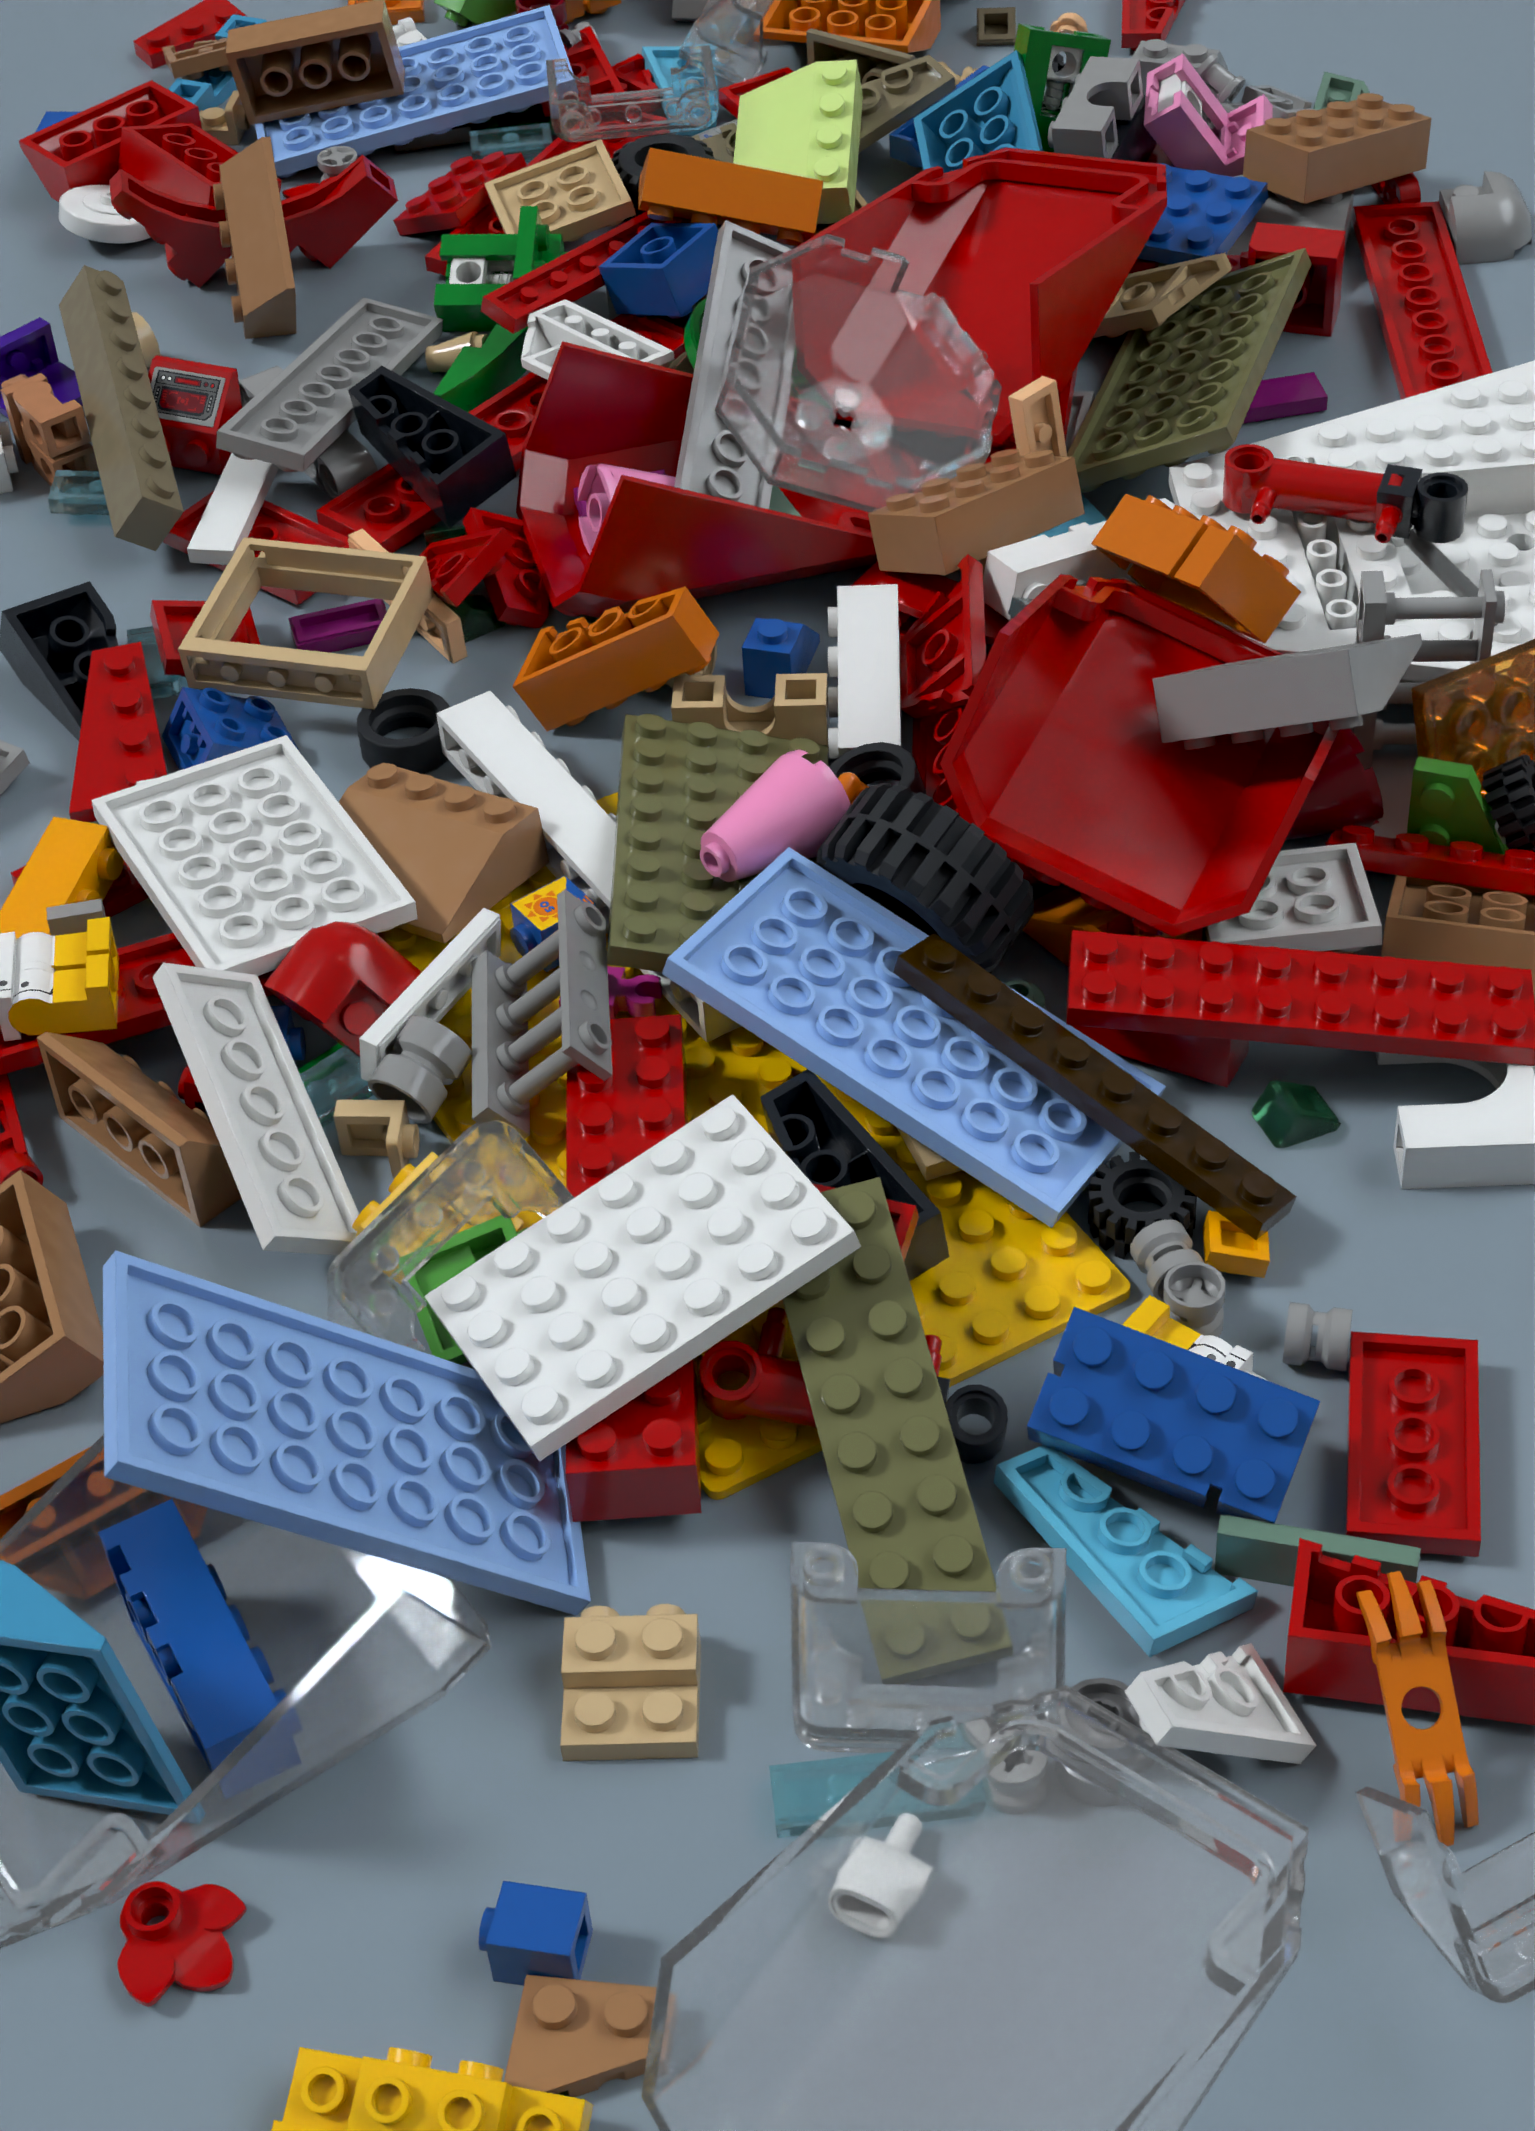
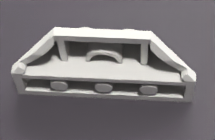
[521,299,674,380]

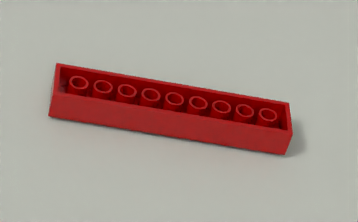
[566,1014,702,1522]

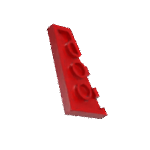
[69,642,168,822]

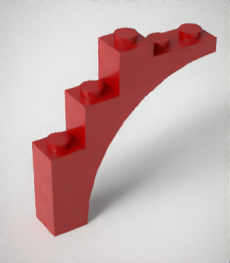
[109,154,398,288]

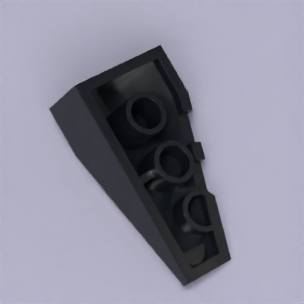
[0,581,118,741]

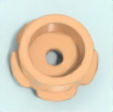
[1050,12,1088,34]

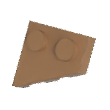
[162,38,231,80]
[504,1975,671,2098]

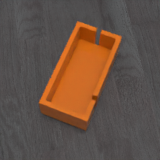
[1091,494,1301,643]

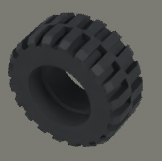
[817,783,1034,974]

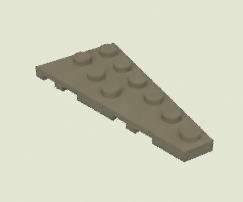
[693,55,956,163]

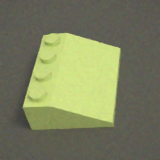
[733,60,863,224]

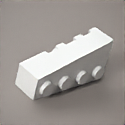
[983,498,1175,621]
[828,584,902,759]

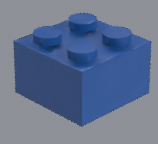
[598,223,718,319]

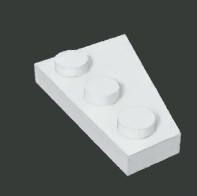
[1125,1643,1317,1764]

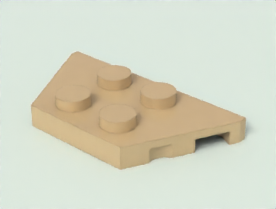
[1093,253,1232,338]

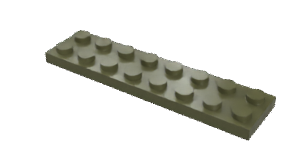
[783,1177,1013,1684]

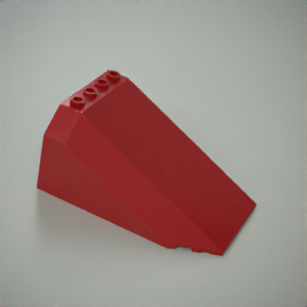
[788,148,1167,447]
[516,341,930,618]
[940,574,1340,937]

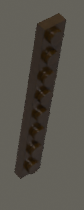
[893,933,1297,1240]

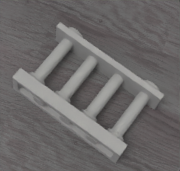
[1350,569,1505,770]
[471,889,612,1147]

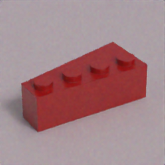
[1283,1538,1535,1725]

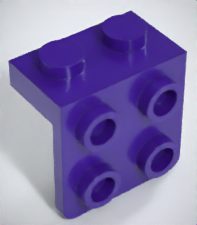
[0,317,83,419]

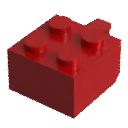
[1226,222,1346,337]

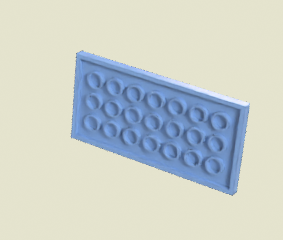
[255,5,578,178]
[662,847,1166,1228]
[103,1250,591,1615]

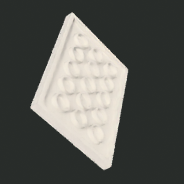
[91,735,418,976]
[424,1094,861,1462]

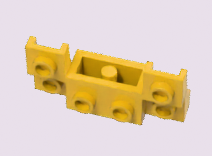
[271,2047,594,2131]

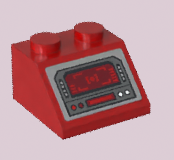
[148,355,242,475]

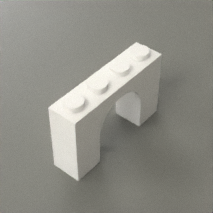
[1375,1052,1535,1189]

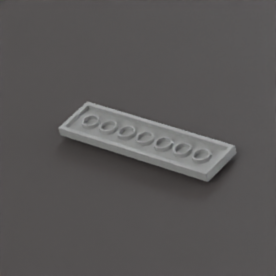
[674,220,794,509]
[216,297,443,472]

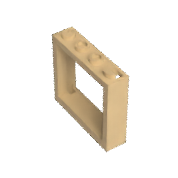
[178,537,434,709]

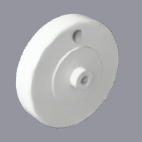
[59,185,150,244]

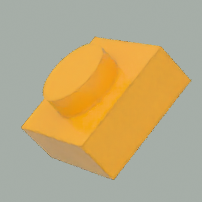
[1203,1210,1270,1278]

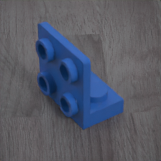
[162,687,300,770]

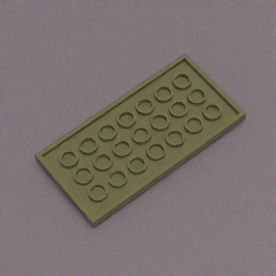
[1067,248,1312,493]
[606,714,828,972]

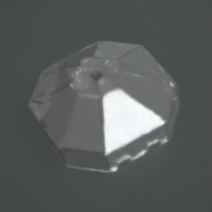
[715,234,1002,513]

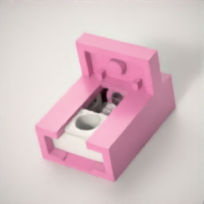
[1144,54,1273,177]

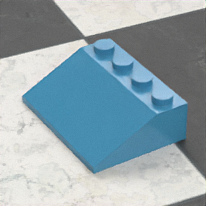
[913,50,1043,173]
[0,1560,202,1819]

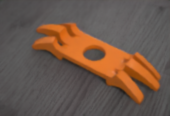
[1356,1571,1479,1847]

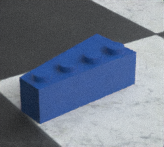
[98,1499,299,1795]

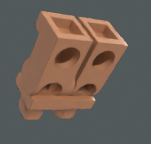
[0,373,101,497]

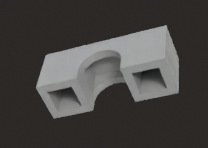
[1048,56,1143,159]

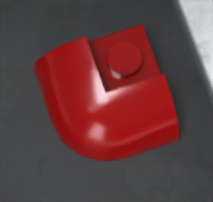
[263,921,421,1057]

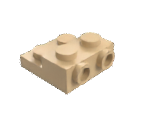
[560,1604,701,1761]

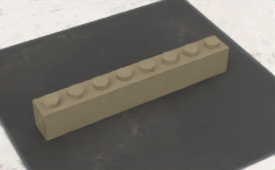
[59,265,184,551]

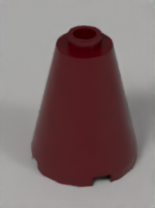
[1286,728,1384,840]

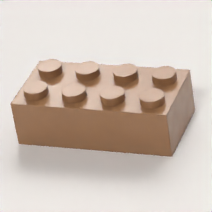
[225,0,405,125]
[1243,93,1432,204]
[868,449,1085,575]

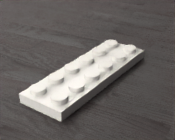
[152,962,360,1257]

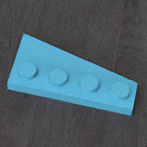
[993,1445,1258,1657]

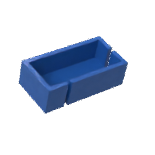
[1027,1307,1320,1524]

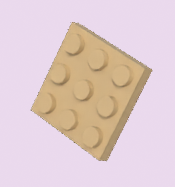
[484,139,636,242]

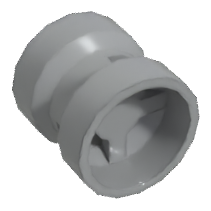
[1130,1220,1204,1303]
[1164,1262,1225,1338]
[1283,1302,1353,1371]

